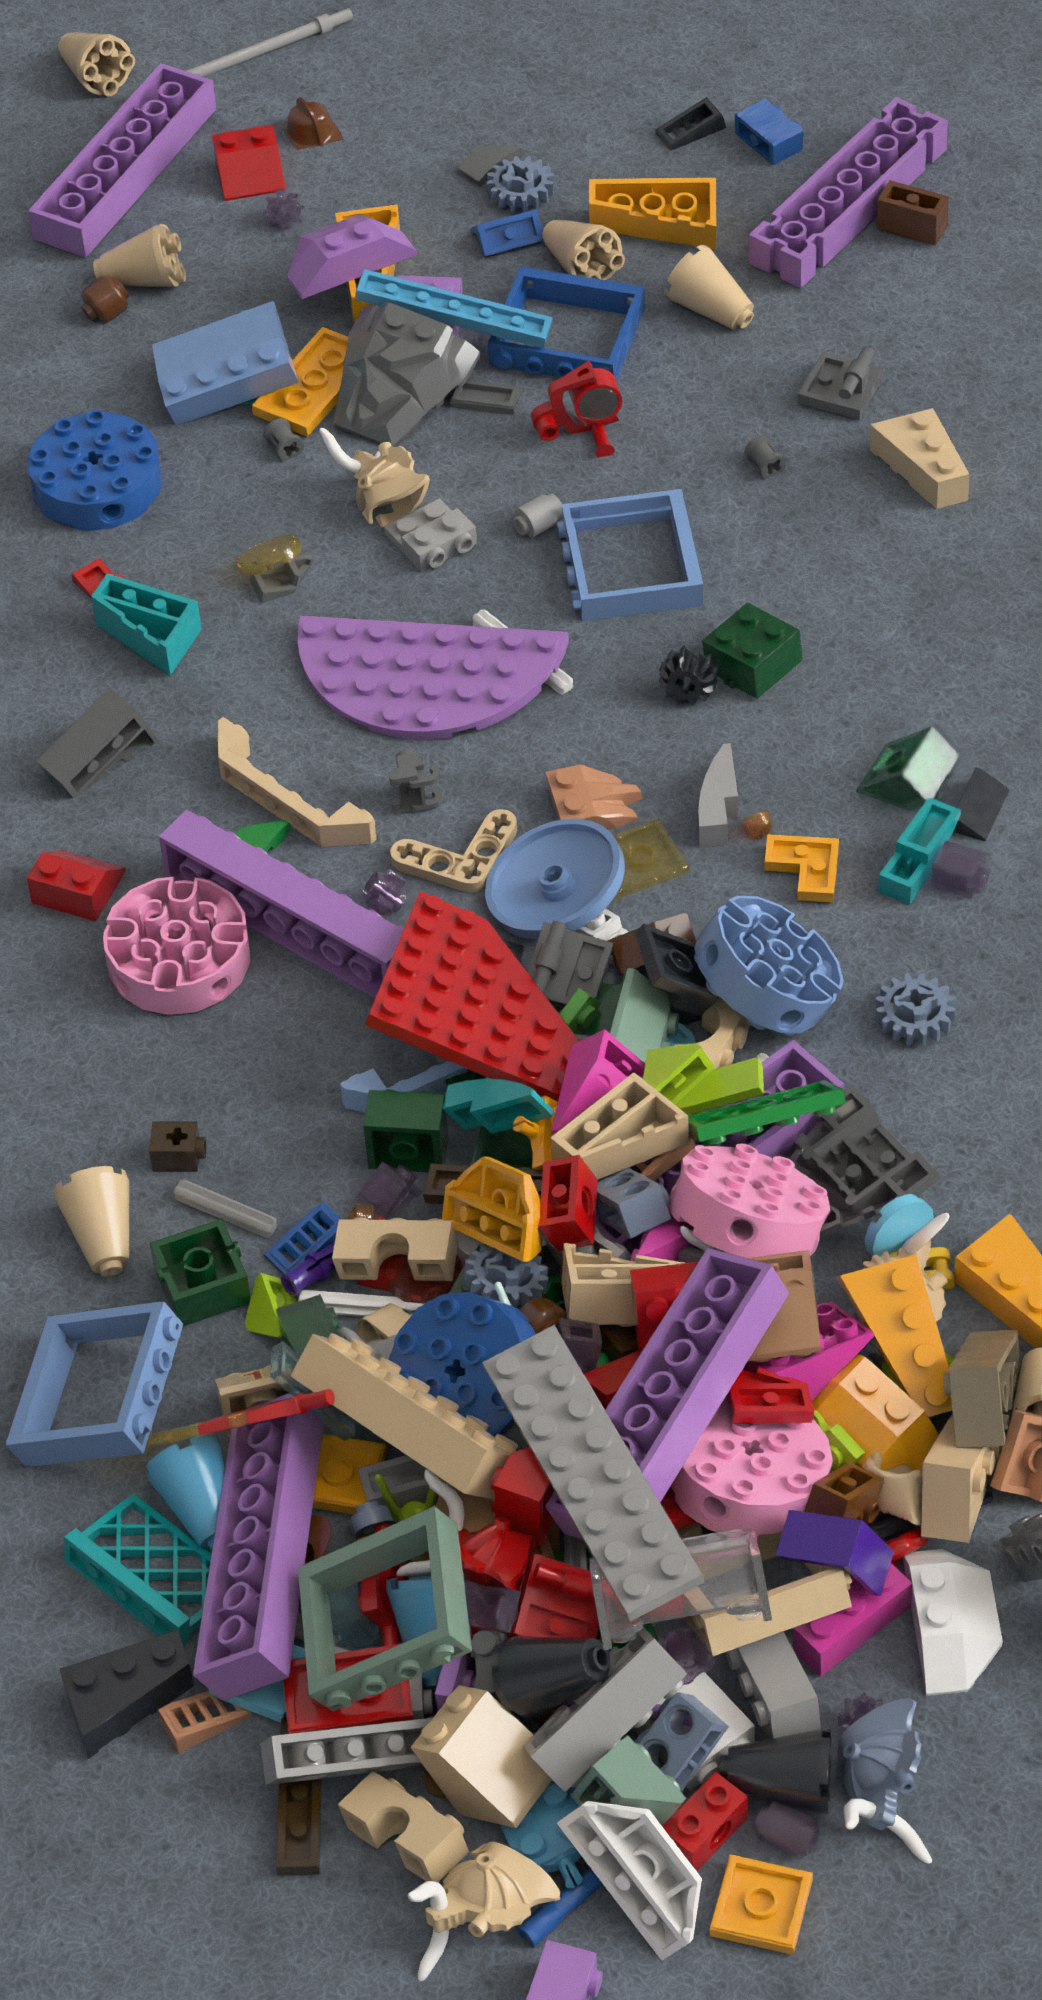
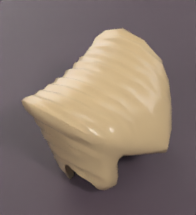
[863,1452,923,1525]

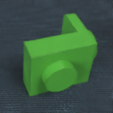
[559,988,602,1034]

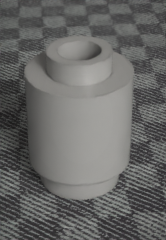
[513,493,562,539]

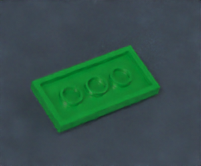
[688,1080,846,1145]

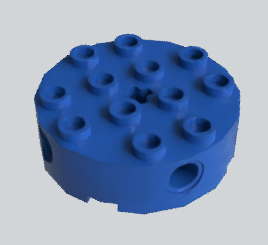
[28,410,163,531]
[388,1292,536,1437]

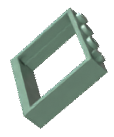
[298,1506,472,1712]

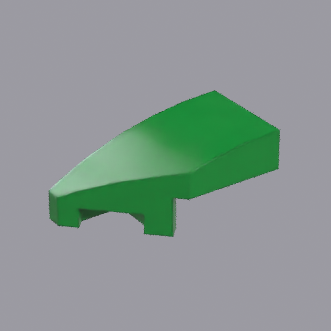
[235,820,292,853]

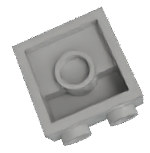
[384,498,477,572]

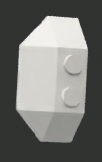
[903,1549,1003,1696]
[557,1801,702,1961]

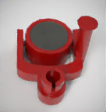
[530,361,623,458]

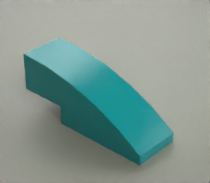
[878,797,961,905]
[442,1079,554,1134]

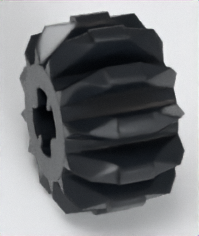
[659,645,718,706]

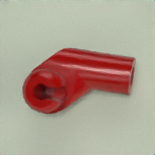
[885,1527,928,1568]

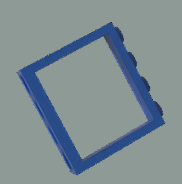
[488,266,645,380]

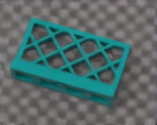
[64,1493,212,1646]

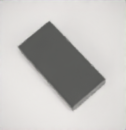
[450,380,521,415]

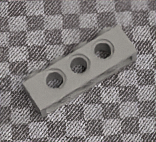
[260,1718,433,1785]

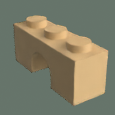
[332,1217,459,1281]
[338,1771,469,1882]

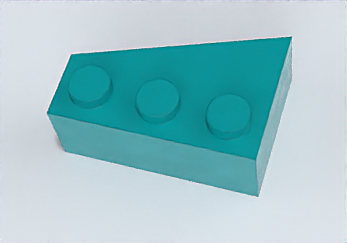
[91,574,202,676]

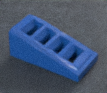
[264,1202,342,1275]

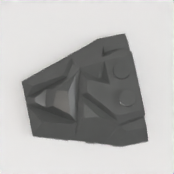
[334,302,480,447]
[789,1085,941,1238]

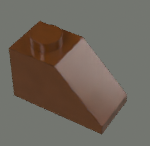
[608,912,696,975]

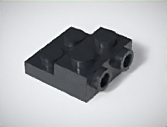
[635,924,718,1016]

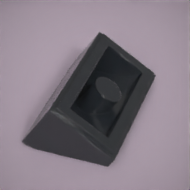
[953,767,1009,841]

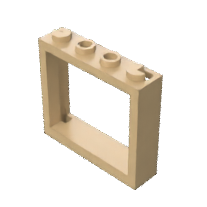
[684,1532,852,1656]

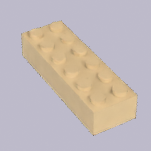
[291,1333,518,1500]

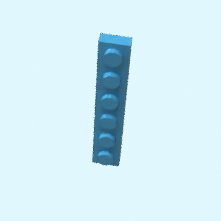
[355,269,553,348]

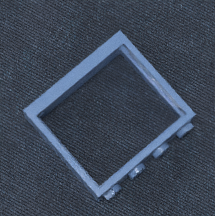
[557,489,704,621]
[5,1301,183,1466]

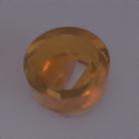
[742,810,773,840]

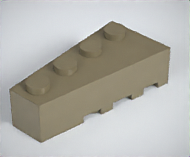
[943,1330,1021,1448]

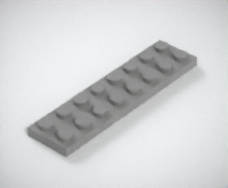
[482,1325,705,1622]

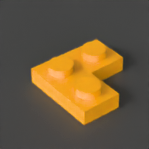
[764,834,839,903]

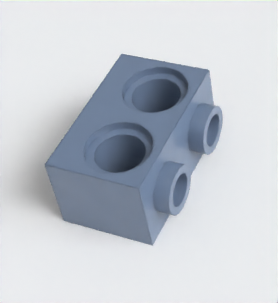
[596,1168,671,1238]
[635,1692,729,1792]

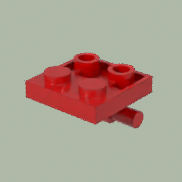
[509,1554,615,1639]

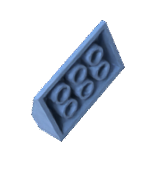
[152,301,299,425]

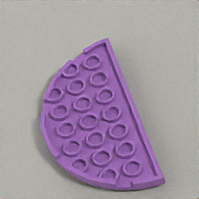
[298,616,569,740]

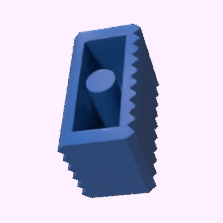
[735,98,804,165]

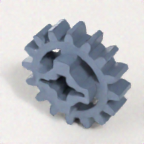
[486,156,555,212]
[875,973,956,1046]
[463,1244,549,1308]

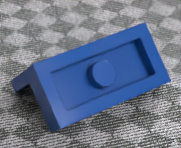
[470,209,543,257]

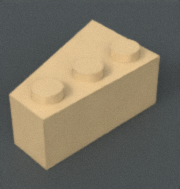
[870,408,969,509]
[550,1073,689,1179]
[561,1243,684,1327]
[921,1413,1003,1543]

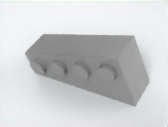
[714,1586,821,1739]
[524,1621,687,1792]

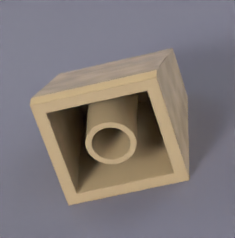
[411,1685,552,1828]

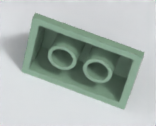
[610,968,679,1063]

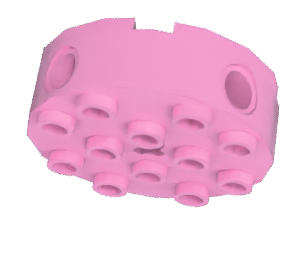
[103,877,251,1015]
[669,1144,830,1258]
[670,1397,833,1540]

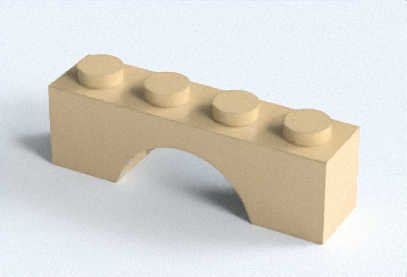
[675,997,752,1069]

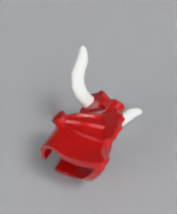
[396,1469,536,1596]

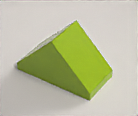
[643,1043,715,1105]

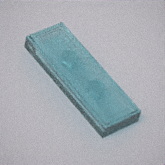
[270,1341,356,1441]

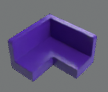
[776,1510,894,1596]

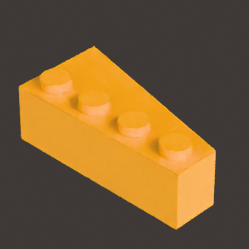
[954,1214,1042,1349]

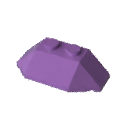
[287,214,417,299]

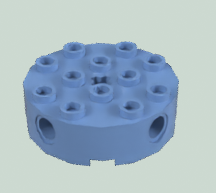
[694,895,844,1036]

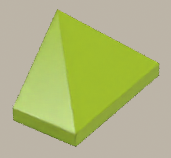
[245,1273,310,1344]

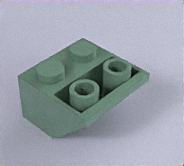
[571,1735,686,1827]

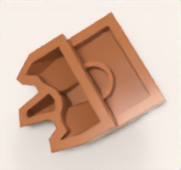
[545,765,643,830]
[990,1409,1042,1502]

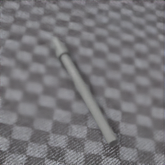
[186,8,353,77]

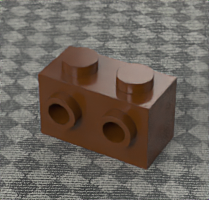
[877,180,949,245]
[805,1462,884,1524]

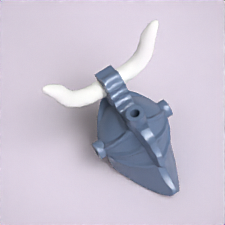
[837,1698,932,1863]

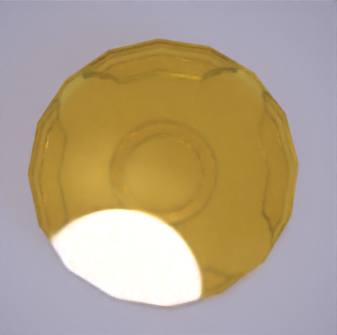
[236,534,302,575]

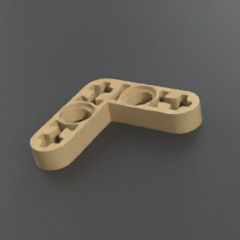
[390,809,517,893]

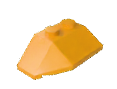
[442,1157,544,1262]
[812,1354,939,1471]

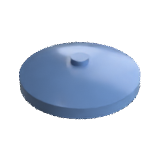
[485,819,625,939]

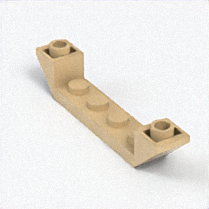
[218,717,376,847]

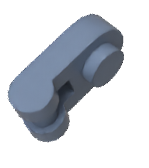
[348,1501,394,1542]

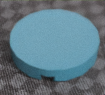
[865,1194,934,1256]

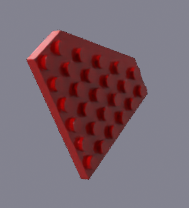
[365,891,579,1102]

